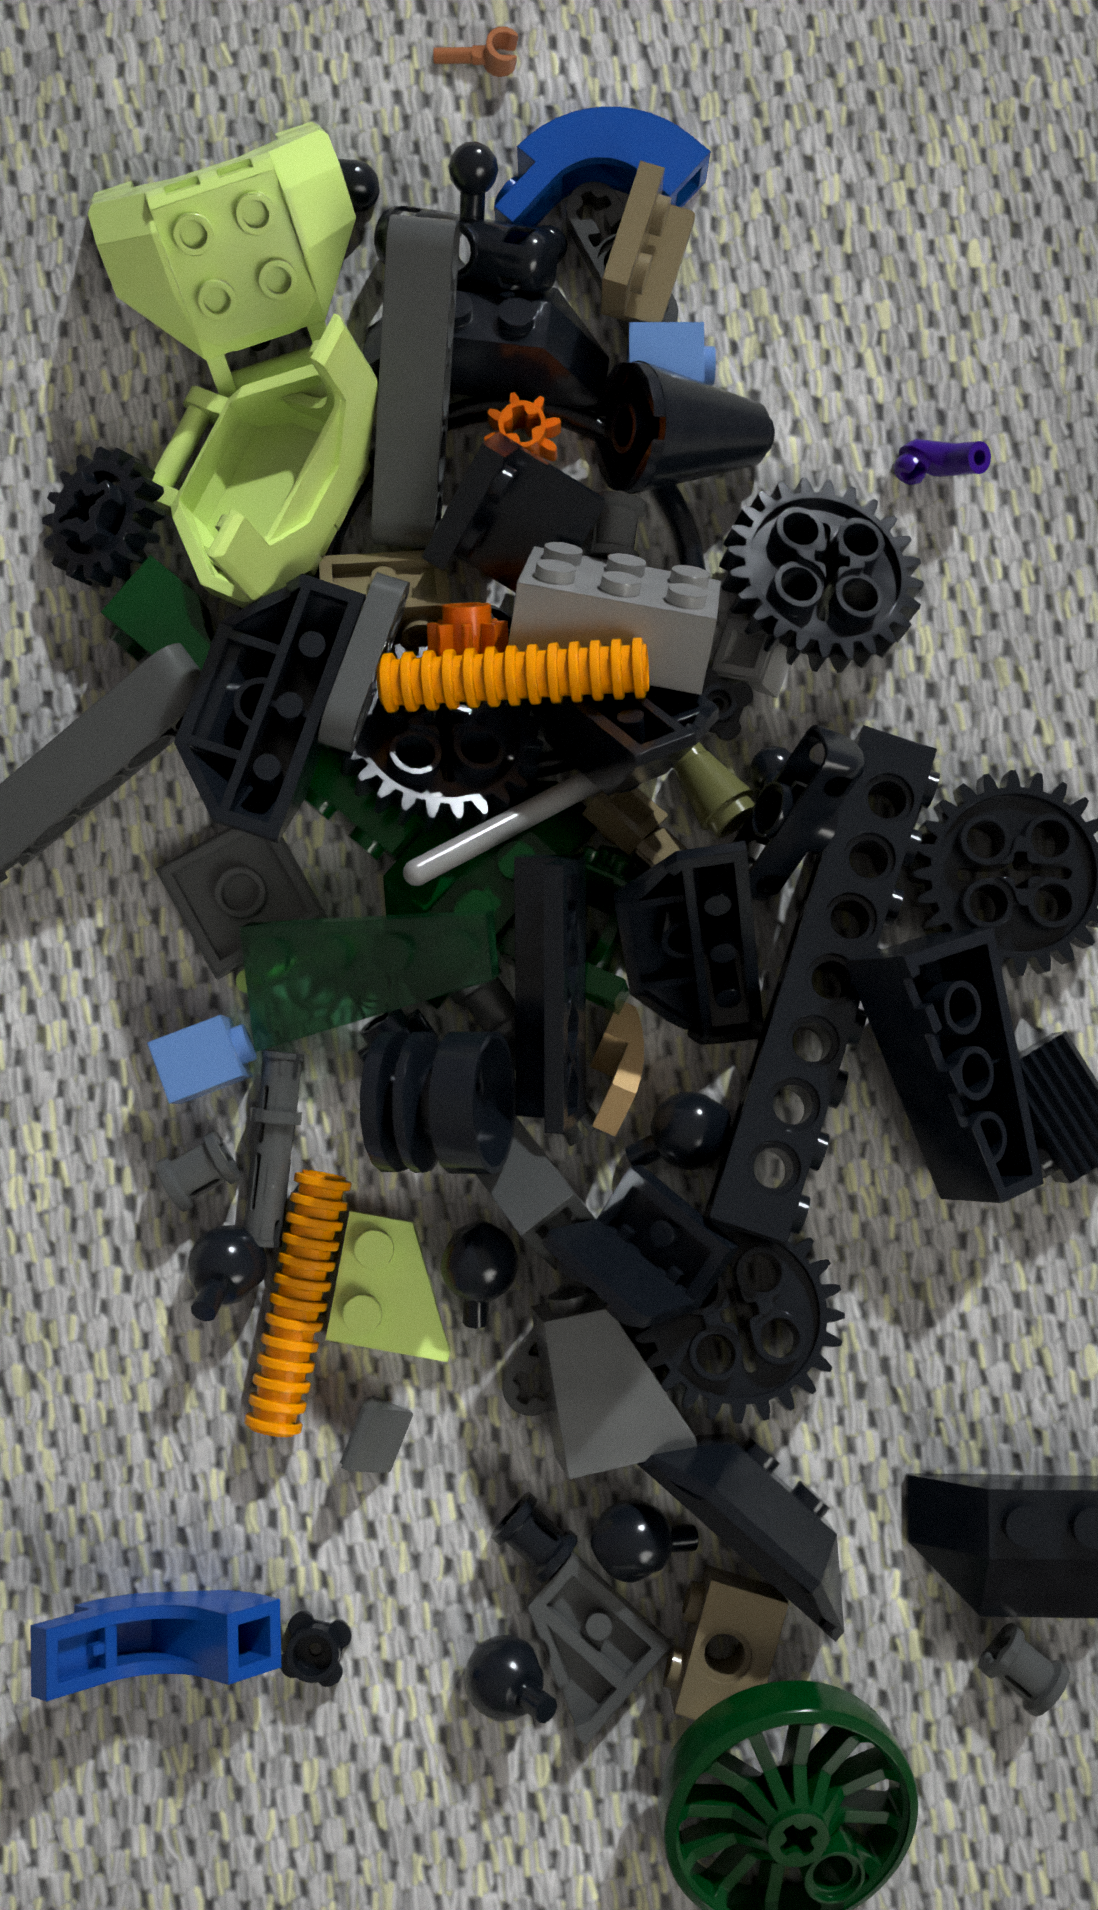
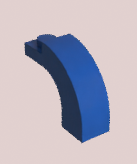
[494,107,711,244]
[30,1590,282,1702]

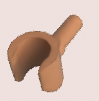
[433,26,518,77]

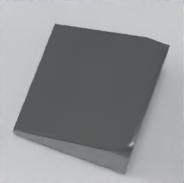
[340,1395,413,1473]

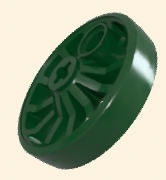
[658,1680,918,1910]

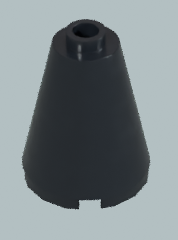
[594,360,775,494]

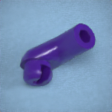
[893,439,991,485]

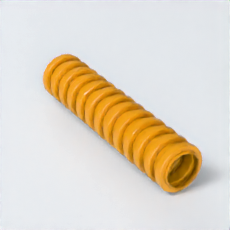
[377,637,649,713]
[244,1169,352,1437]

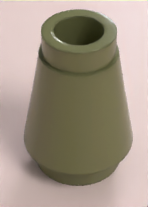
[672,742,754,839]

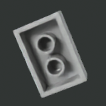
[508,542,721,695]

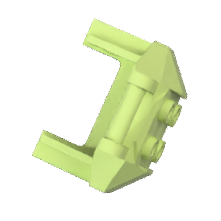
[87,122,356,398]
[152,314,379,608]

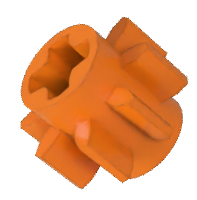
[484,392,561,461]
[427,602,508,656]

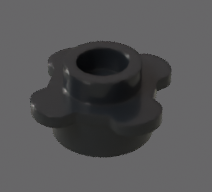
[702,669,753,741]
[280,1611,352,1687]

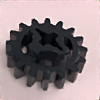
[42,446,166,588]

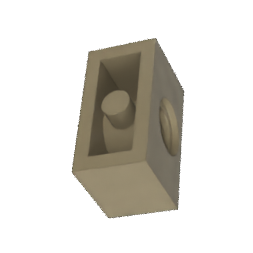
[663,1565,789,1720]

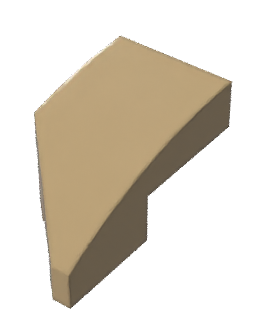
[589,1002,644,1137]

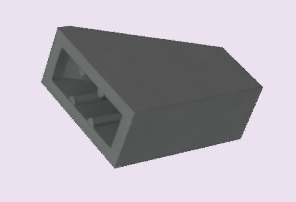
[476,1116,596,1270]
[531,1288,697,1479]

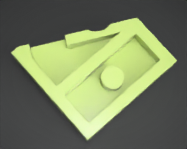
[325,1210,451,1362]

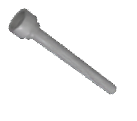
[403,772,601,886]

